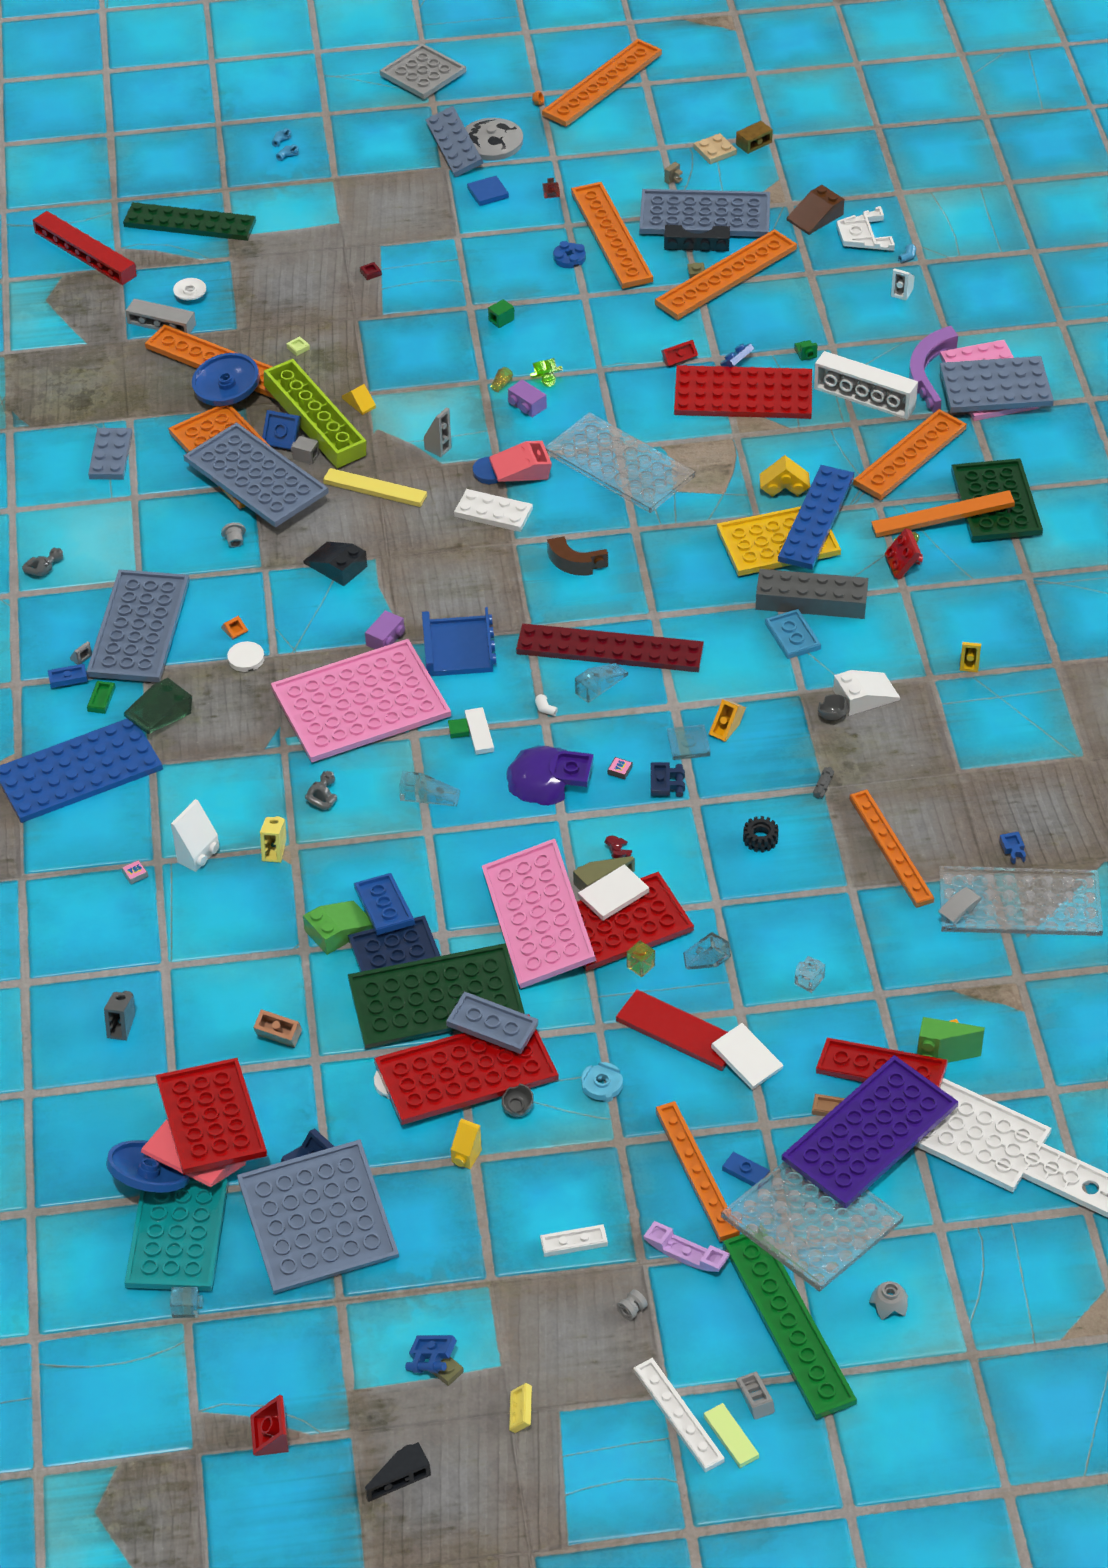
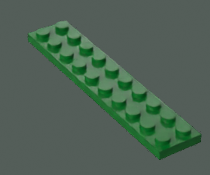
[723,1227,857,1419]

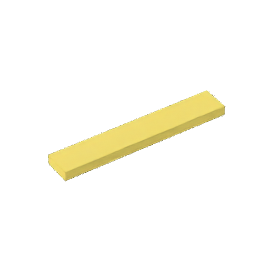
[323,468,427,507]

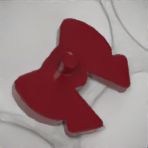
[605,835,632,858]

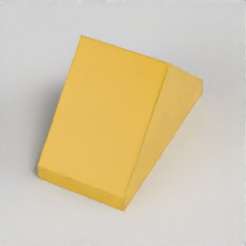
[342,384,376,415]

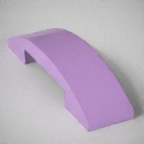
[643,1221,730,1272]

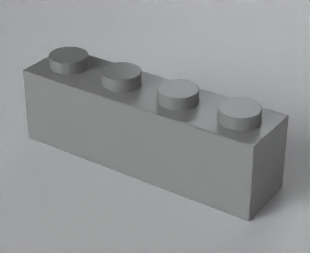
[126,299,196,334]

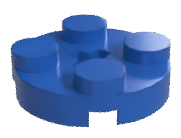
[553,241,586,268]

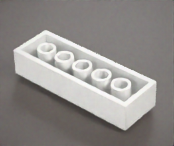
[814,351,918,420]

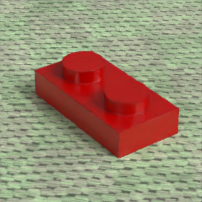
[661,340,698,366]

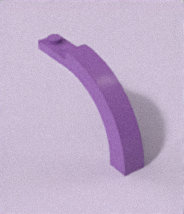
[909,326,958,413]

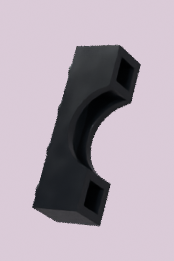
[664,225,730,251]

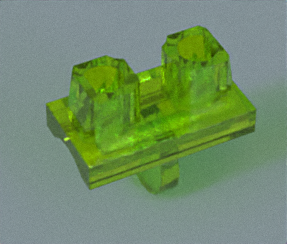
[530,358,563,387]

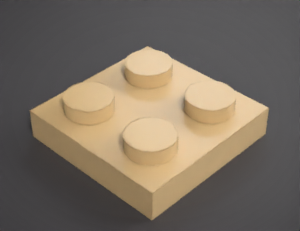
[693,133,737,164]

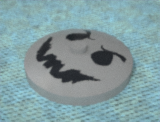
[465,118,523,161]

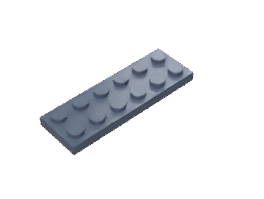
[425,106,484,177]

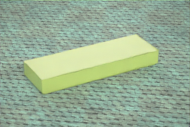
[704,1403,759,1468]

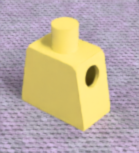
[260,816,286,863]

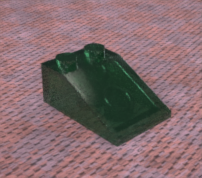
[124,678,192,734]

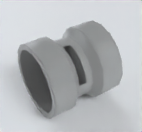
[617,1289,648,1320]

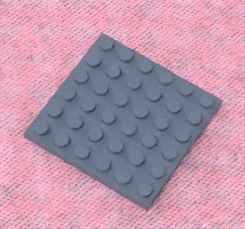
[237,1139,399,1294]

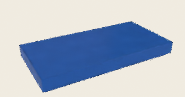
[354,873,415,935]

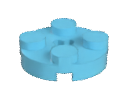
[581,1062,623,1102]

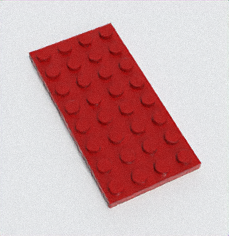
[674,365,812,419]
[374,1014,559,1125]

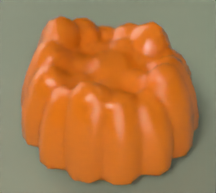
[532,90,544,105]

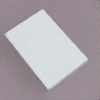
[578,864,649,920]
[711,1023,784,1090]

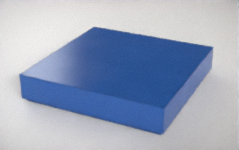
[467,176,509,206]
[262,410,301,450]

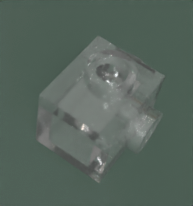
[795,956,825,993]

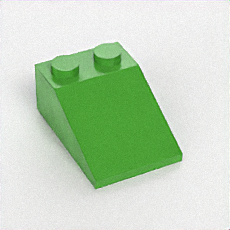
[303,900,373,955]
[917,1017,985,1063]

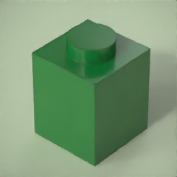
[488,299,515,328]

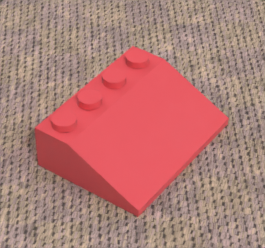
[141,1119,246,1187]

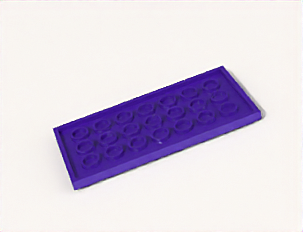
[782,1055,958,1209]

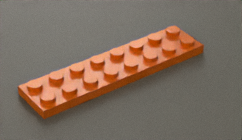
[853,409,967,500]

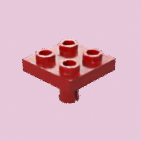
[885,528,923,579]

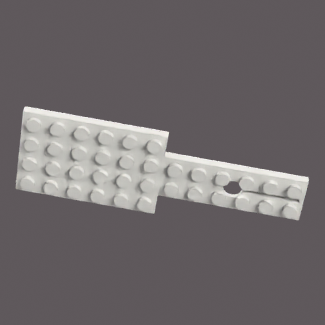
[915,1078,1108,1218]

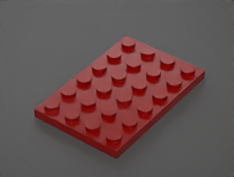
[577,871,694,972]
[155,1058,267,1175]

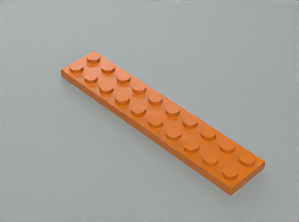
[542,39,662,127]
[571,182,653,289]
[655,229,797,320]
[145,324,275,399]

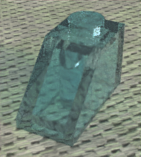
[683,932,731,970]

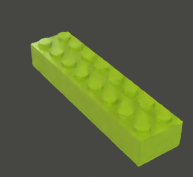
[264,359,367,468]

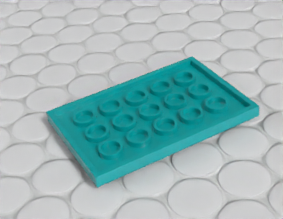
[124,1178,228,1291]

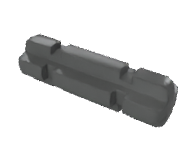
[813,767,834,798]

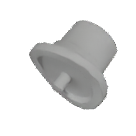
[221,523,246,547]

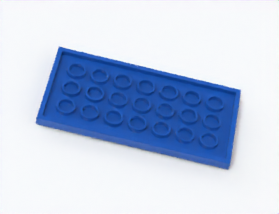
[0,716,163,823]

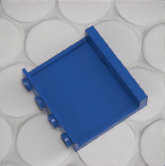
[422,607,496,676]

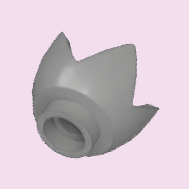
[869,1281,908,1320]

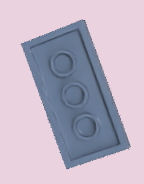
[88,428,132,480]
[446,991,539,1054]

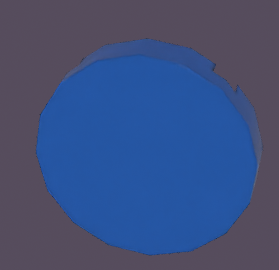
[473,456,498,484]

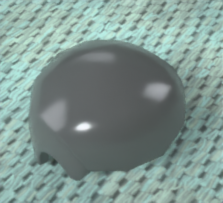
[818,694,847,721]
[502,1084,534,1117]

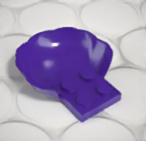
[506,745,594,806]

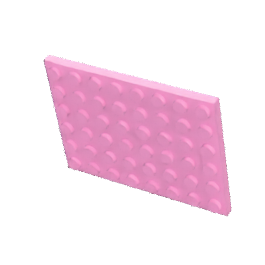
[271,639,451,763]

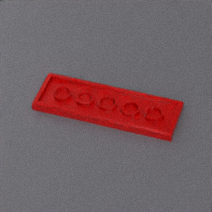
[616,989,728,1071]
[816,1037,948,1088]

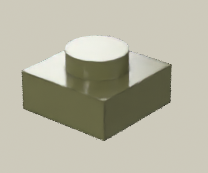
[687,262,705,278]
[432,1357,464,1386]

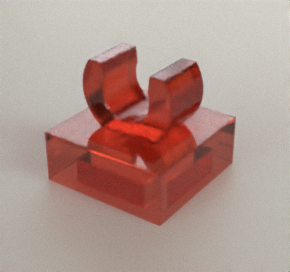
[542,178,560,198]

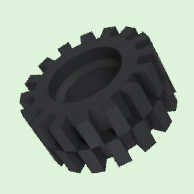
[743,816,779,853]

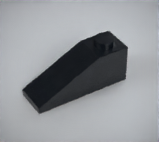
[365,1442,431,1502]

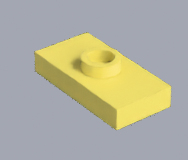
[509,1383,532,1433]

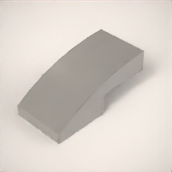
[938,887,982,925]

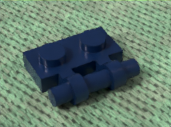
[651,762,685,797]

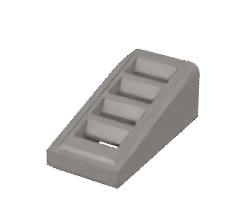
[736,1371,775,1419]

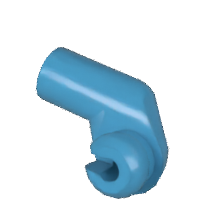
[272,128,291,147]
[276,144,299,161]
[898,244,916,263]

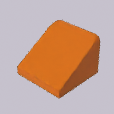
[221,615,248,640]

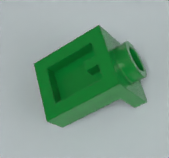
[794,340,818,361]

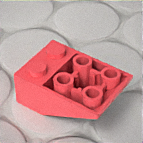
[489,441,552,482]

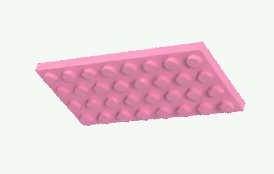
[482,839,597,989]

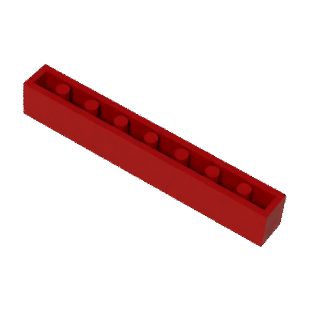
[33,211,137,286]

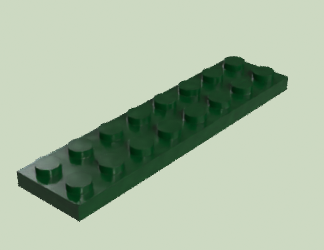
[123,202,256,241]

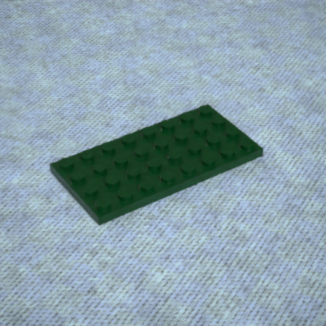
[348,943,525,1049]

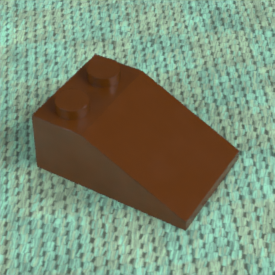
[787,185,845,235]

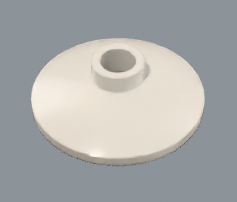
[173,278,206,300]

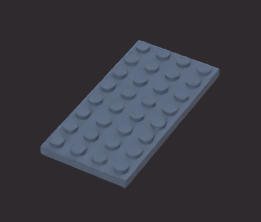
[639,189,770,237]
[183,422,329,528]
[86,569,190,683]

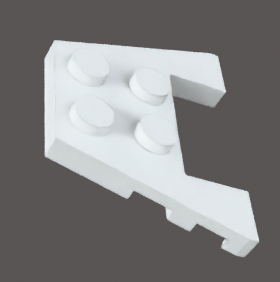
[836,206,895,250]

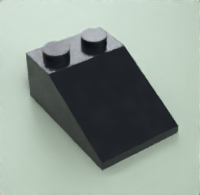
[303,542,367,586]

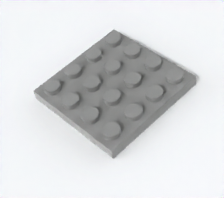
[380,43,466,99]

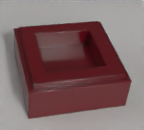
[360,262,382,280]

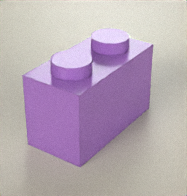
[508,379,547,417]
[365,610,405,649]

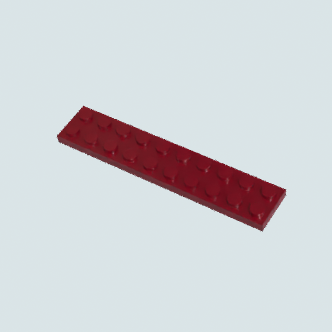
[516,623,704,672]

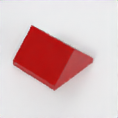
[250,1395,289,1456]

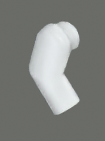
[535,694,558,716]

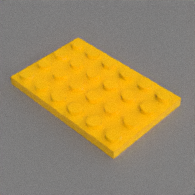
[717,506,841,576]

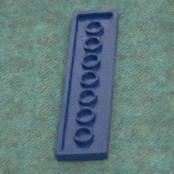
[778,465,854,570]

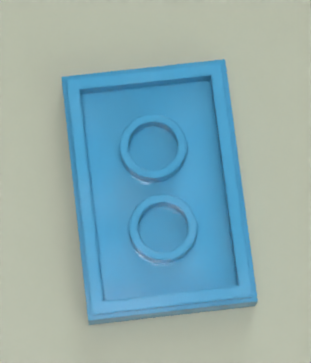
[765,609,821,659]

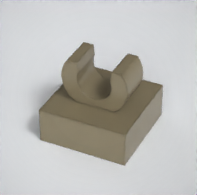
[665,162,683,184]

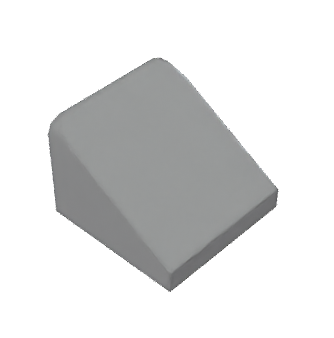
[70,641,92,665]

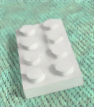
[454,489,533,532]

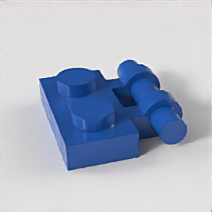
[405,1335,457,1373]

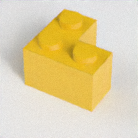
[759,455,810,497]

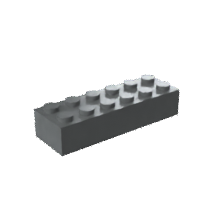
[756,569,869,619]

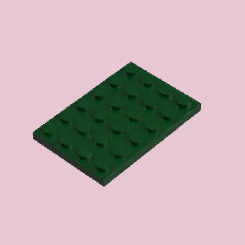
[951,458,1043,541]

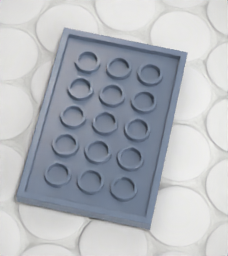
[940,356,1054,413]

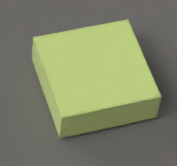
[286,337,310,356]

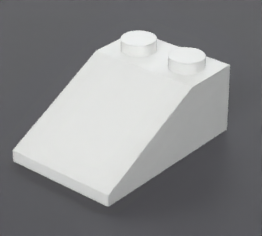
[833,670,900,716]
[171,799,219,872]

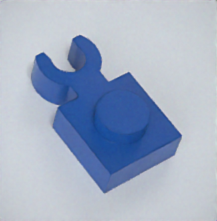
[999,832,1026,864]

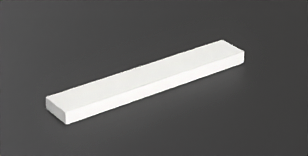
[633,1358,725,1473]

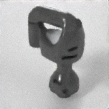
[22,548,63,576]
[305,771,337,810]

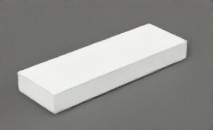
[465,707,494,755]
[540,1224,608,1257]

